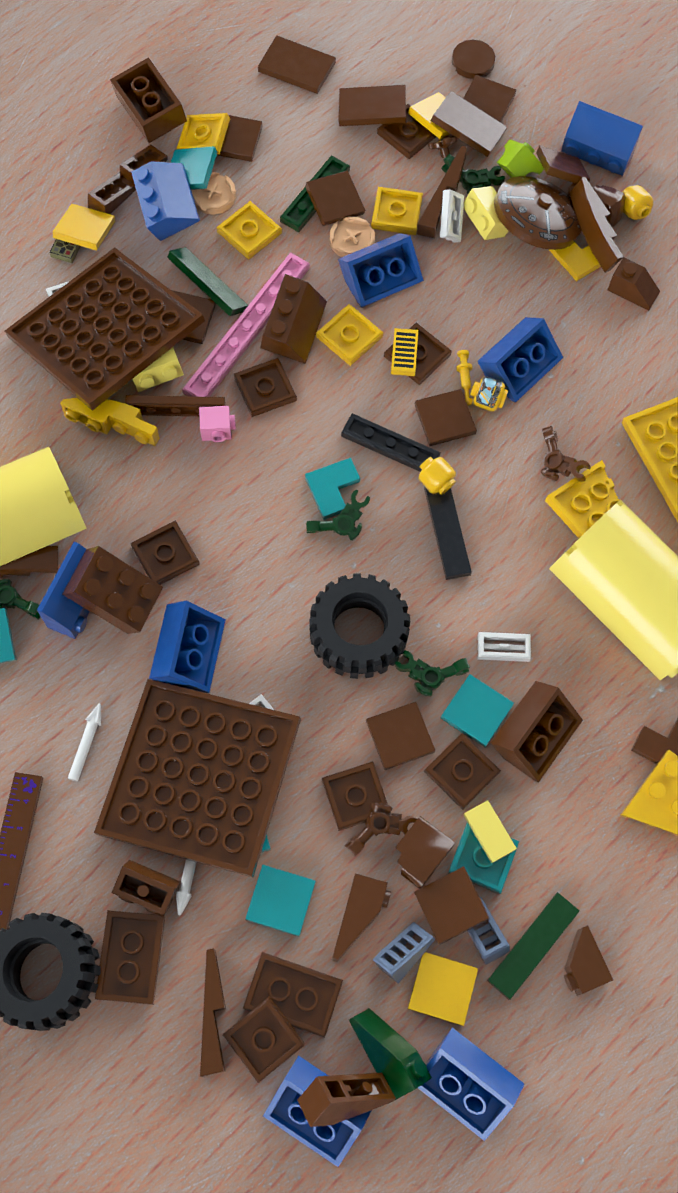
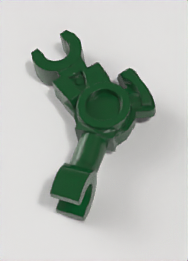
[441,154,505,194]
[306,490,370,541]
[0,579,41,620]
[395,650,470,697]

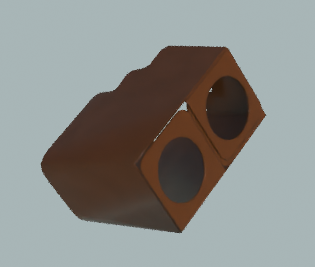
[396,816,455,889]

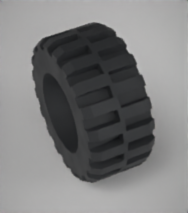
[309,573,411,679]
[0,913,101,1031]

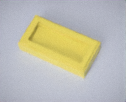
[464,800,517,863]

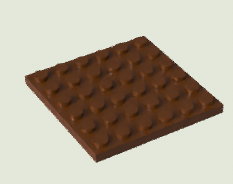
[5,247,205,411]
[94,679,301,878]

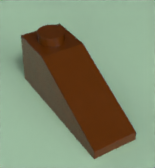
[332,873,391,962]
[297,1073,396,1127]

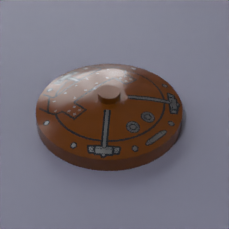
[494,176,582,250]

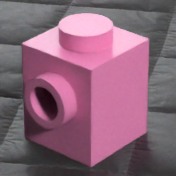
[199,406,236,442]

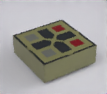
[49,239,81,263]

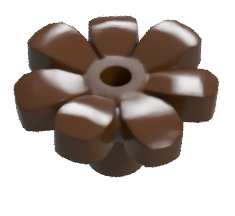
[428,136,457,158]

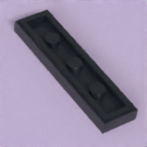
[341,413,441,472]
[424,487,472,580]

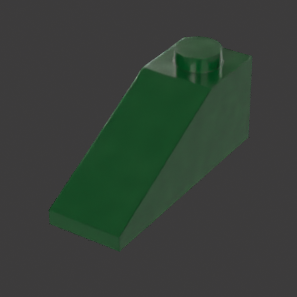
[349,1008,432,1101]

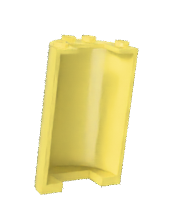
[0,447,87,566]
[549,500,678,680]

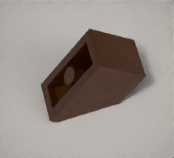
[608,257,660,311]
[564,925,613,996]

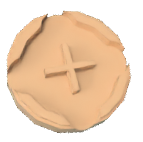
[191,172,236,215]
[330,217,375,257]

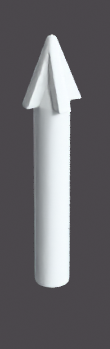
[68,703,101,782]
[176,860,197,916]

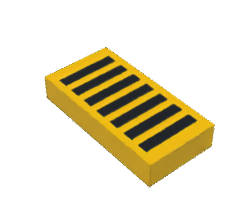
[391,328,418,376]

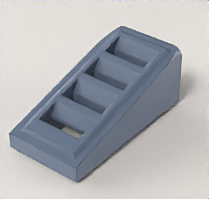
[467,897,510,965]
[373,922,435,984]

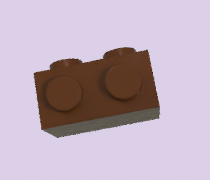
[111,860,181,915]

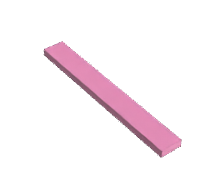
[182,253,310,397]

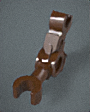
[541,426,591,482]
[344,802,417,856]

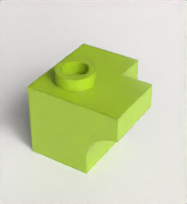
[496,139,544,178]

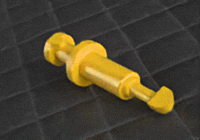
[456,350,473,406]

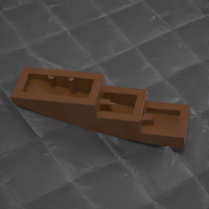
[570,177,624,273]
[0,545,58,579]

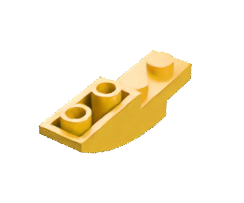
[60,398,160,446]

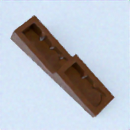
[88,144,168,214]
[417,146,467,238]
[200,948,226,1077]

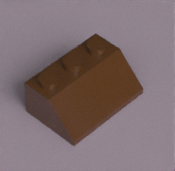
[260,274,327,364]
[491,681,583,783]

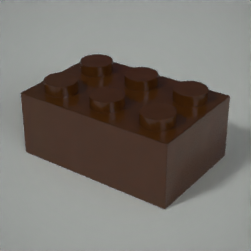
[110,57,187,143]
[62,546,163,634]

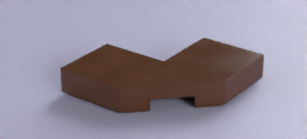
[631,718,678,763]

